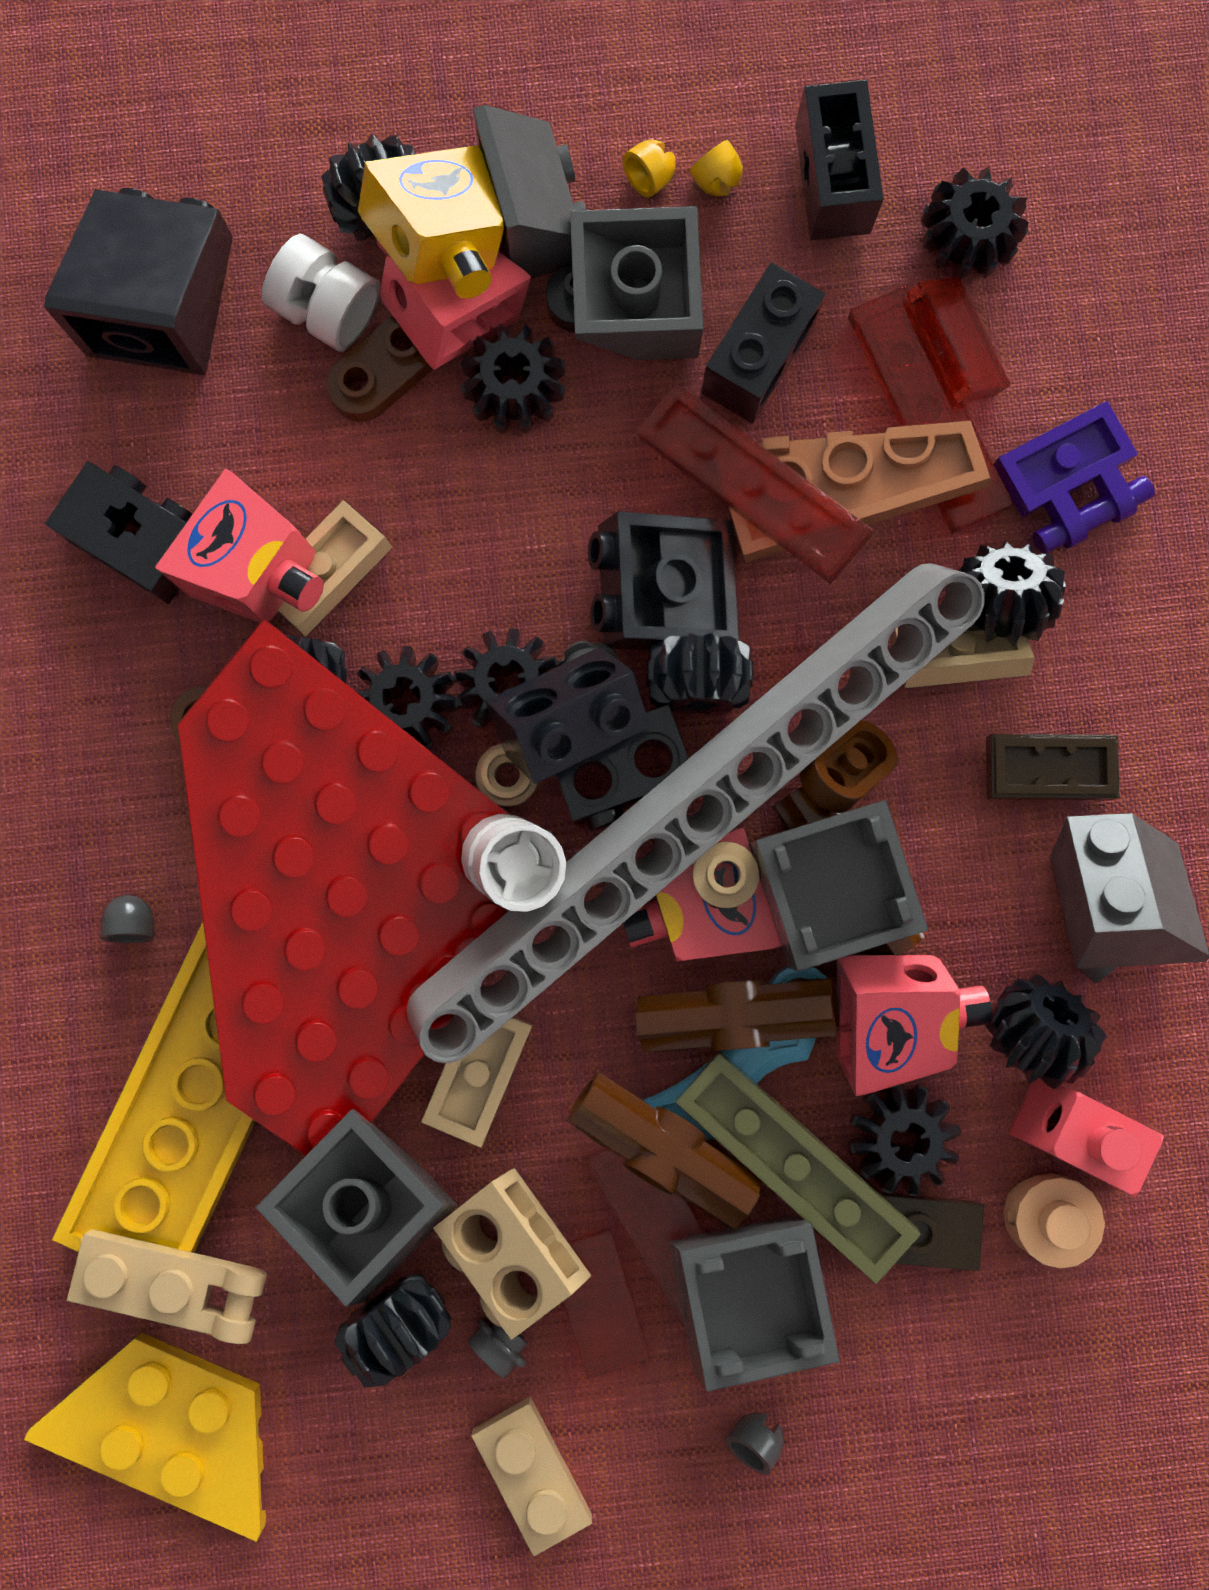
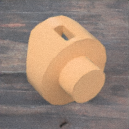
[1003,1173,1105,1269]

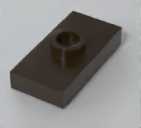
[986,734,1120,800]
[878,1192,984,1271]

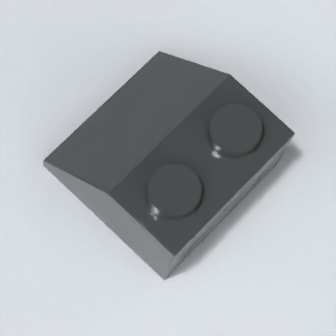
[472,105,586,278]
[570,206,703,360]
[1050,813,1209,969]
[256,1109,458,1307]

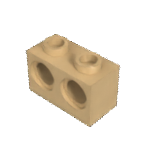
[433,1168,592,1340]

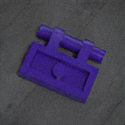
[993,401,1155,554]

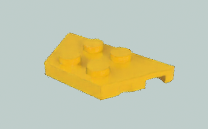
[24,1333,266,1542]

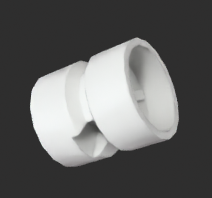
[262,234,381,352]
[461,814,566,912]

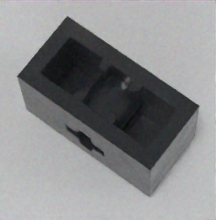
[795,79,884,241]
[45,461,193,605]

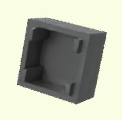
[749,800,928,971]
[669,1214,840,1392]

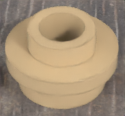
[476,744,538,807]
[692,842,759,908]

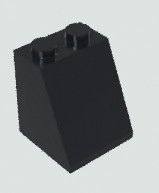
[44,188,233,376]

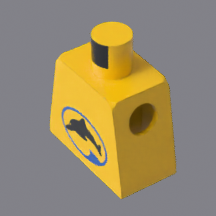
[358,145,504,299]

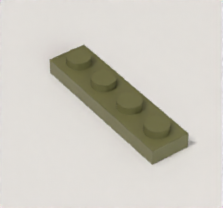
[676,1051,921,1284]

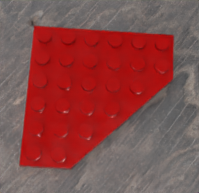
[177,619,567,1155]

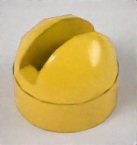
[622,139,676,198]
[688,140,743,197]

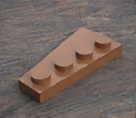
[709,421,991,563]

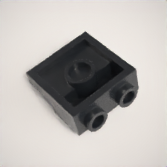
[588,511,739,650]

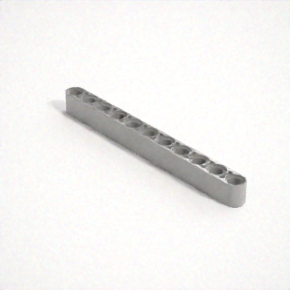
[406,563,984,1063]

